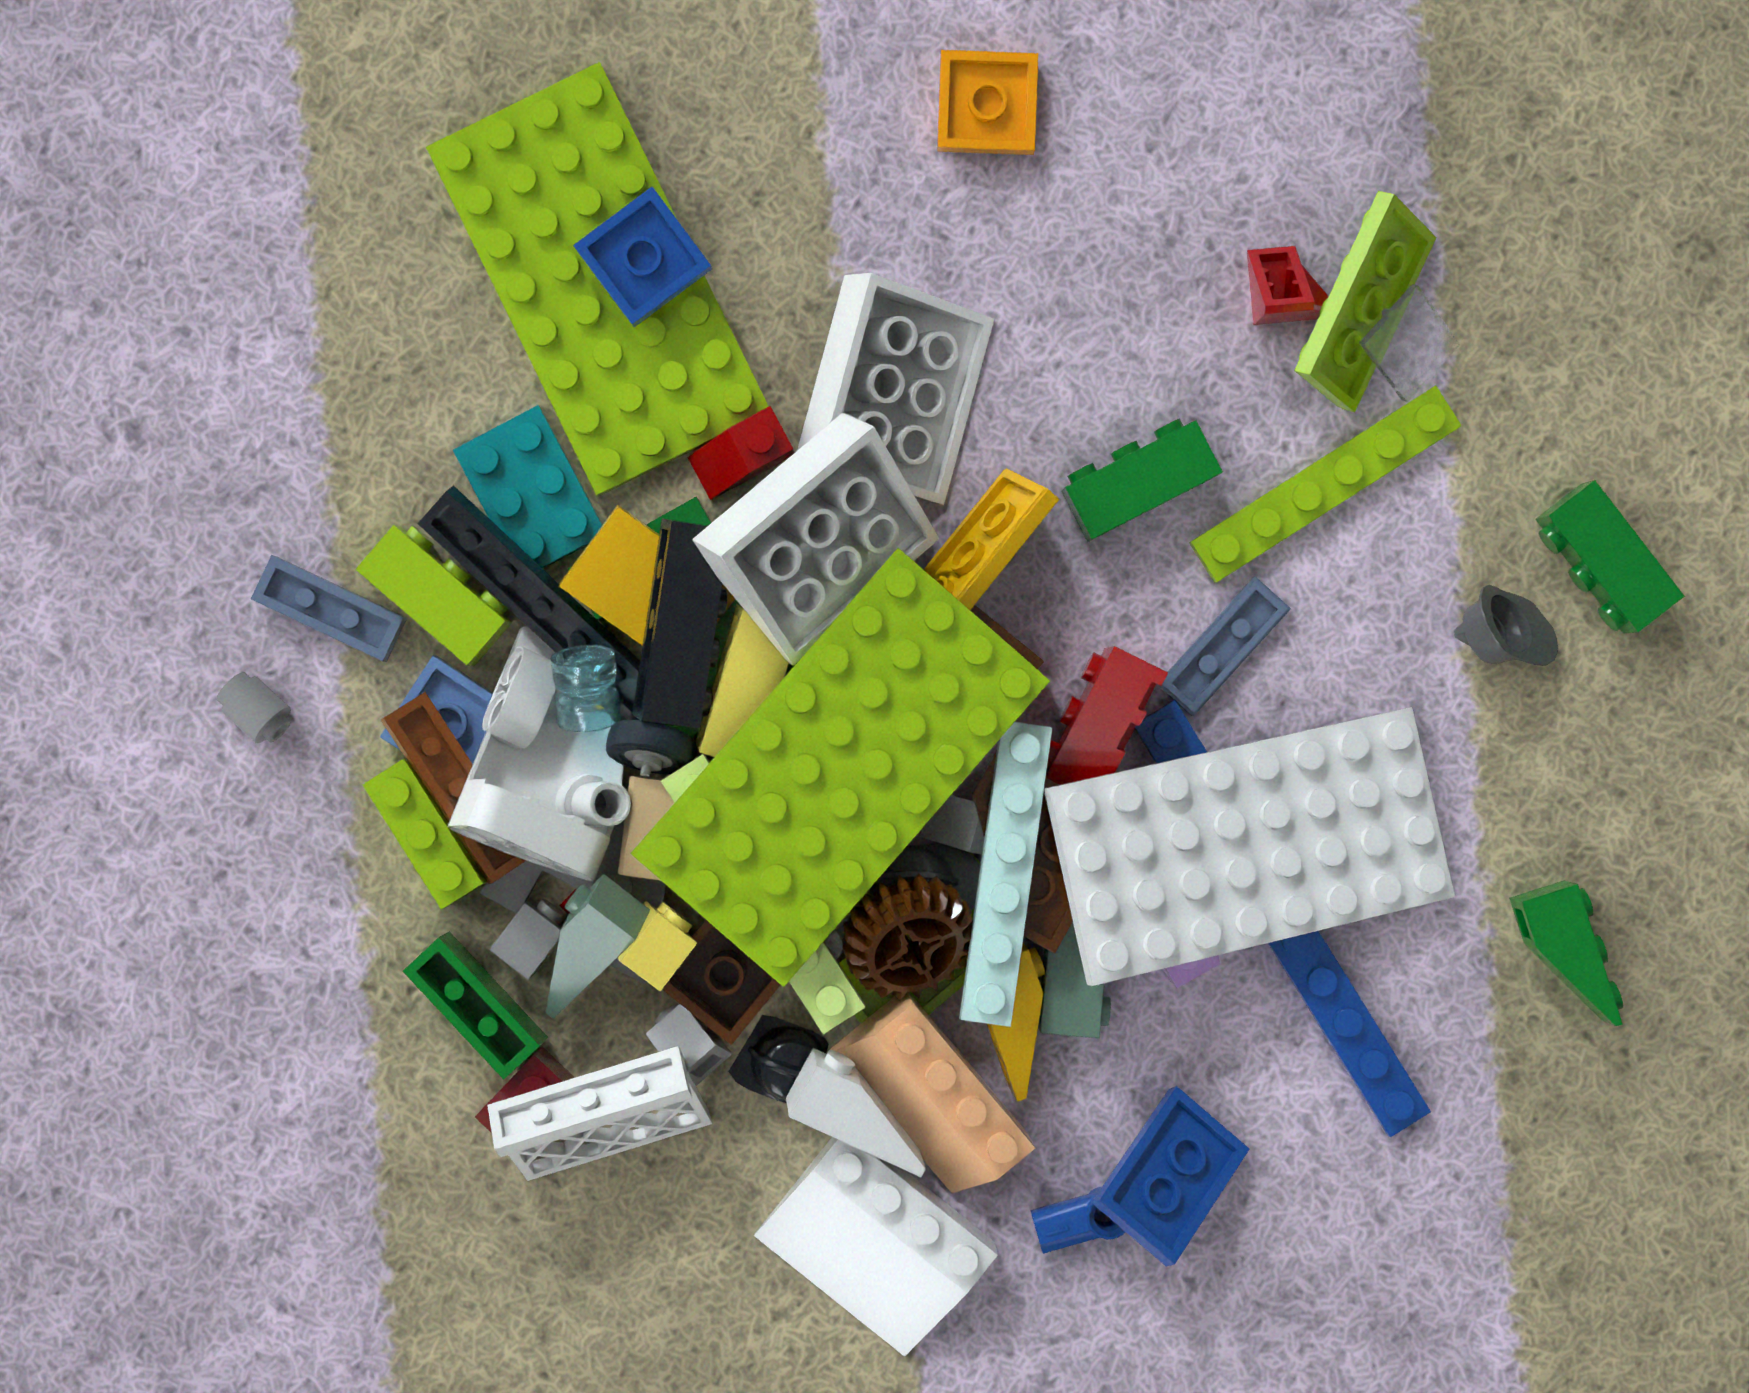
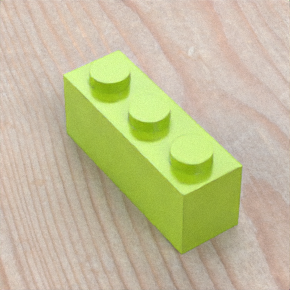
[355,525,512,666]
[362,758,487,910]

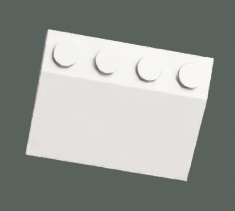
[797,273,994,505]
[692,413,939,666]
[754,1137,998,1356]

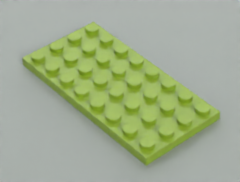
[426,62,769,497]
[630,548,1050,987]

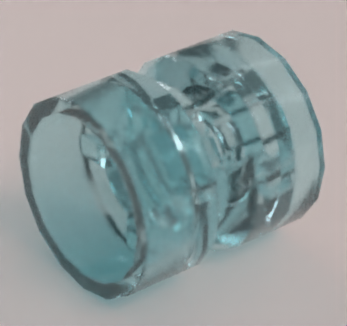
[550,645,621,732]

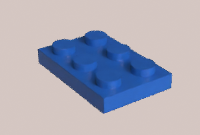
[1091,1086,1250,1267]

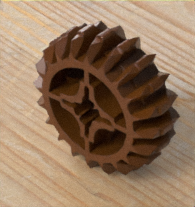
[842,873,973,1001]

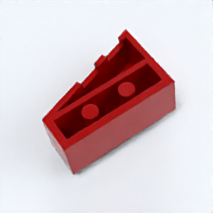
[1046,646,1168,785]

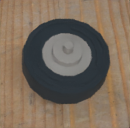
[606,720,696,777]

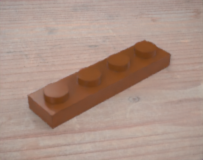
[381,692,526,884]

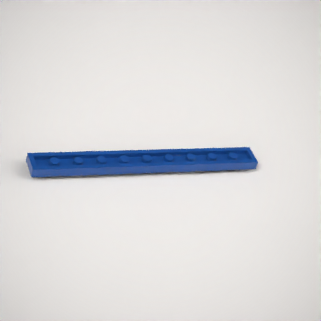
[1135,700,1431,1137]

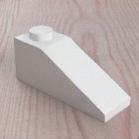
[786,1048,926,1177]

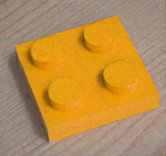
[937,50,1038,155]

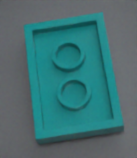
[453,405,603,569]

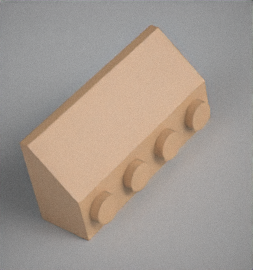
[830,992,1036,1193]

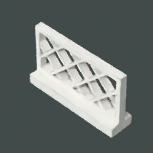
[487,1046,712,1181]

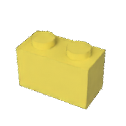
[617,901,697,991]

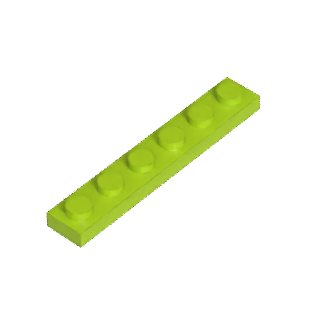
[1189,385,1462,583]

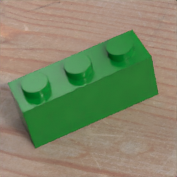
[1061,418,1223,542]
[1535,480,1685,634]
[402,931,548,1080]

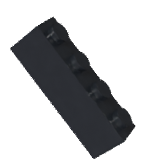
[632,518,727,728]

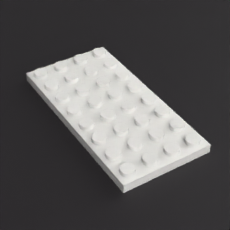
[1044,707,1455,986]

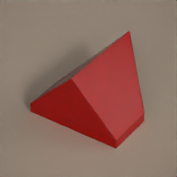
[1247,246,1329,325]

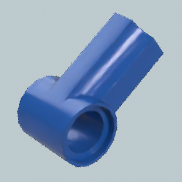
[1030,1187,1125,1254]

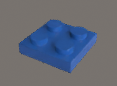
[573,187,712,327]

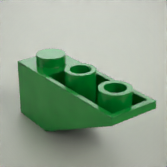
[1509,880,1623,1026]

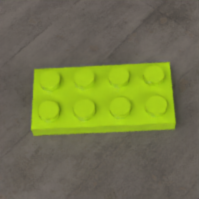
[1294,191,1437,413]

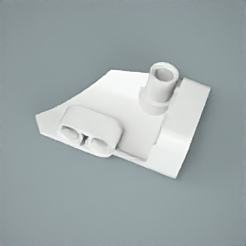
[447,626,631,881]

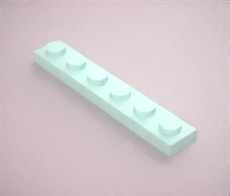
[959,722,1052,1027]

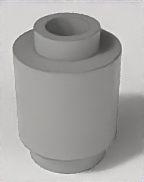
[217,672,291,743]

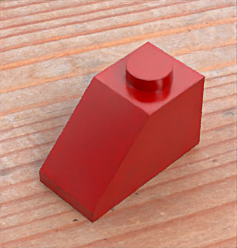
[687,406,795,500]

